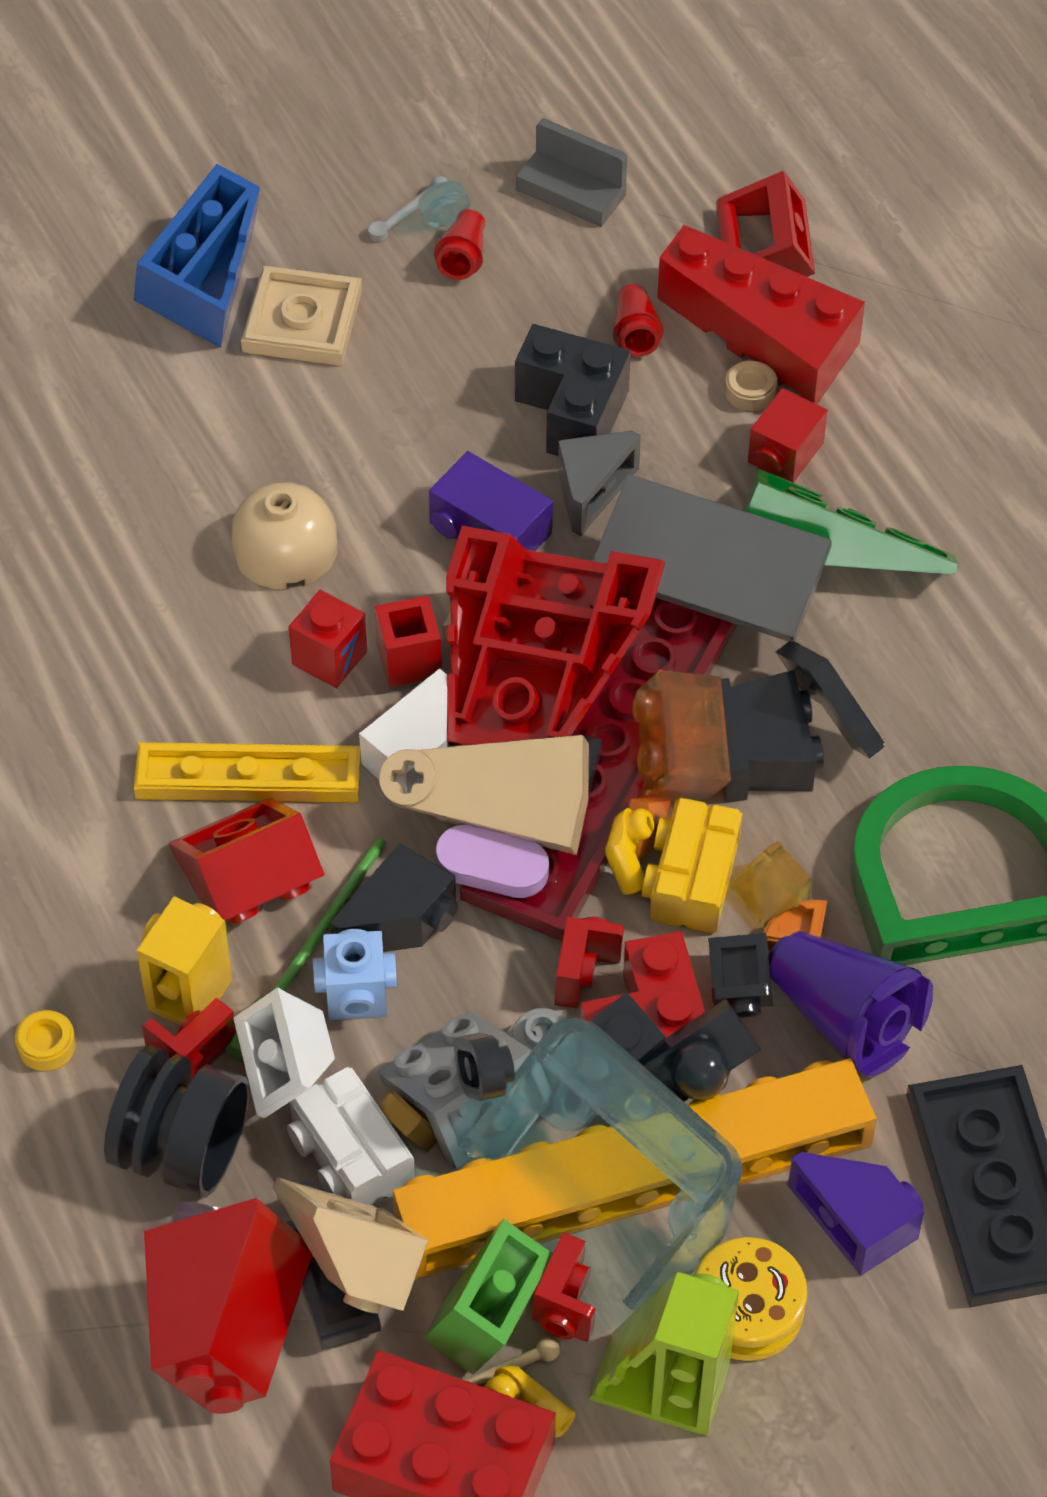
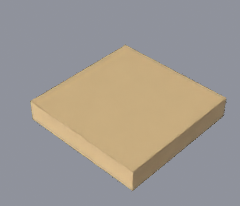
[241,265,362,366]

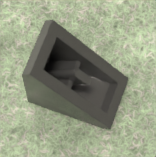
[558,430,641,536]

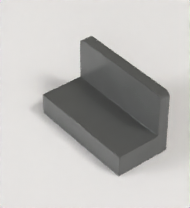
[516,118,627,227]

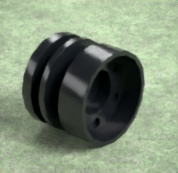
[104,1045,250,1198]

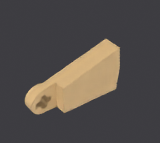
[379,735,589,855]

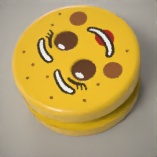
[695,1237,807,1361]

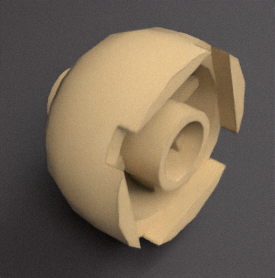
[232,482,337,590]

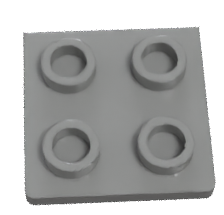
[378,1012,553,1169]

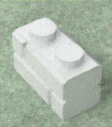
[287,1067,415,1206]

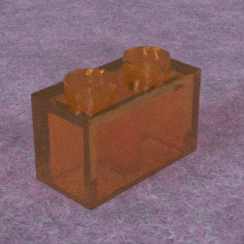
[633,670,731,801]

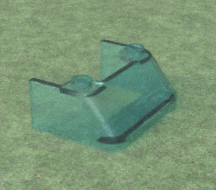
[458,1018,742,1310]

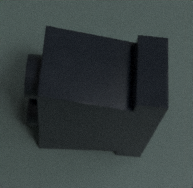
[704,670,824,803]

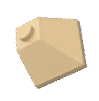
[273,1177,428,1313]

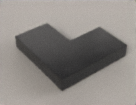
[775,641,885,759]

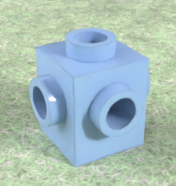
[313,929,397,1021]

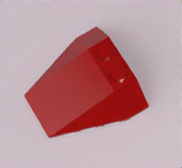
[446,526,665,746]

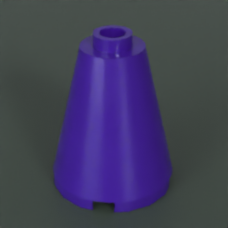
[769,931,933,1077]

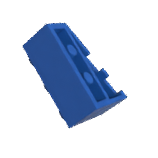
[134,164,260,348]

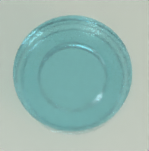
[418,181,471,228]

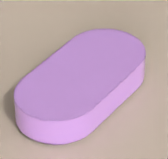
[436,825,549,898]

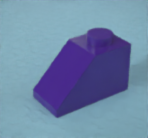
[788,1152,924,1276]

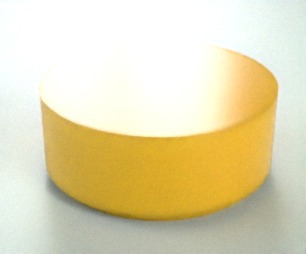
[15,1010,76,1071]

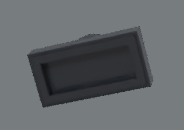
[629,999,761,1111]

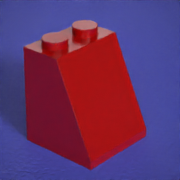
[144,1198,312,1414]

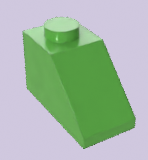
[422,1219,553,1375]

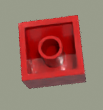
[168,798,325,924]

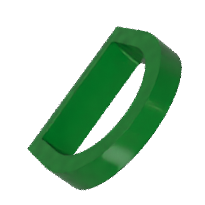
[850,765,1047,965]

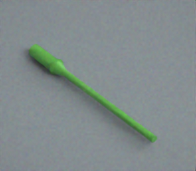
[226,837,386,1062]

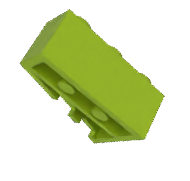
[588,1272,739,1437]

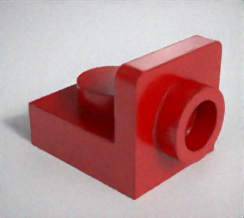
[554,916,624,1009]
[142,997,236,1081]
[532,1232,596,1342]

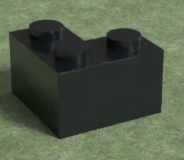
[515,323,631,456]

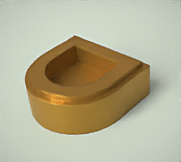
[377,1090,437,1153]

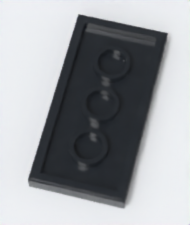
[906,1065,1047,1308]

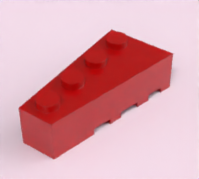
[657,225,865,404]

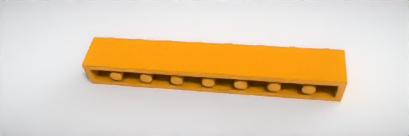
[393,1058,877,1280]

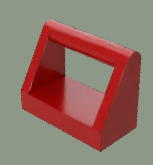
[716,170,815,277]

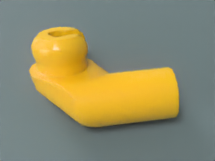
[605,808,654,895]
[485,1365,576,1438]

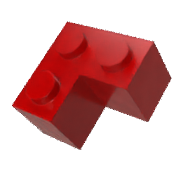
[580,931,705,1088]

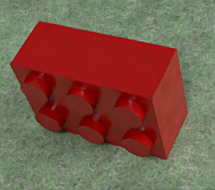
[329,1350,556,1497]

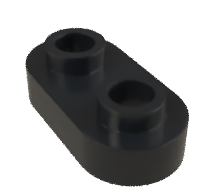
[454,1032,515,1101]

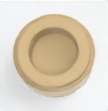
[725,360,777,412]

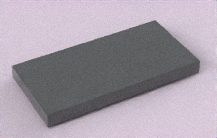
[593,474,832,642]

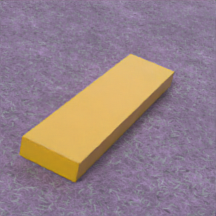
[134,742,361,803]

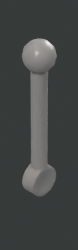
[368,176,450,242]

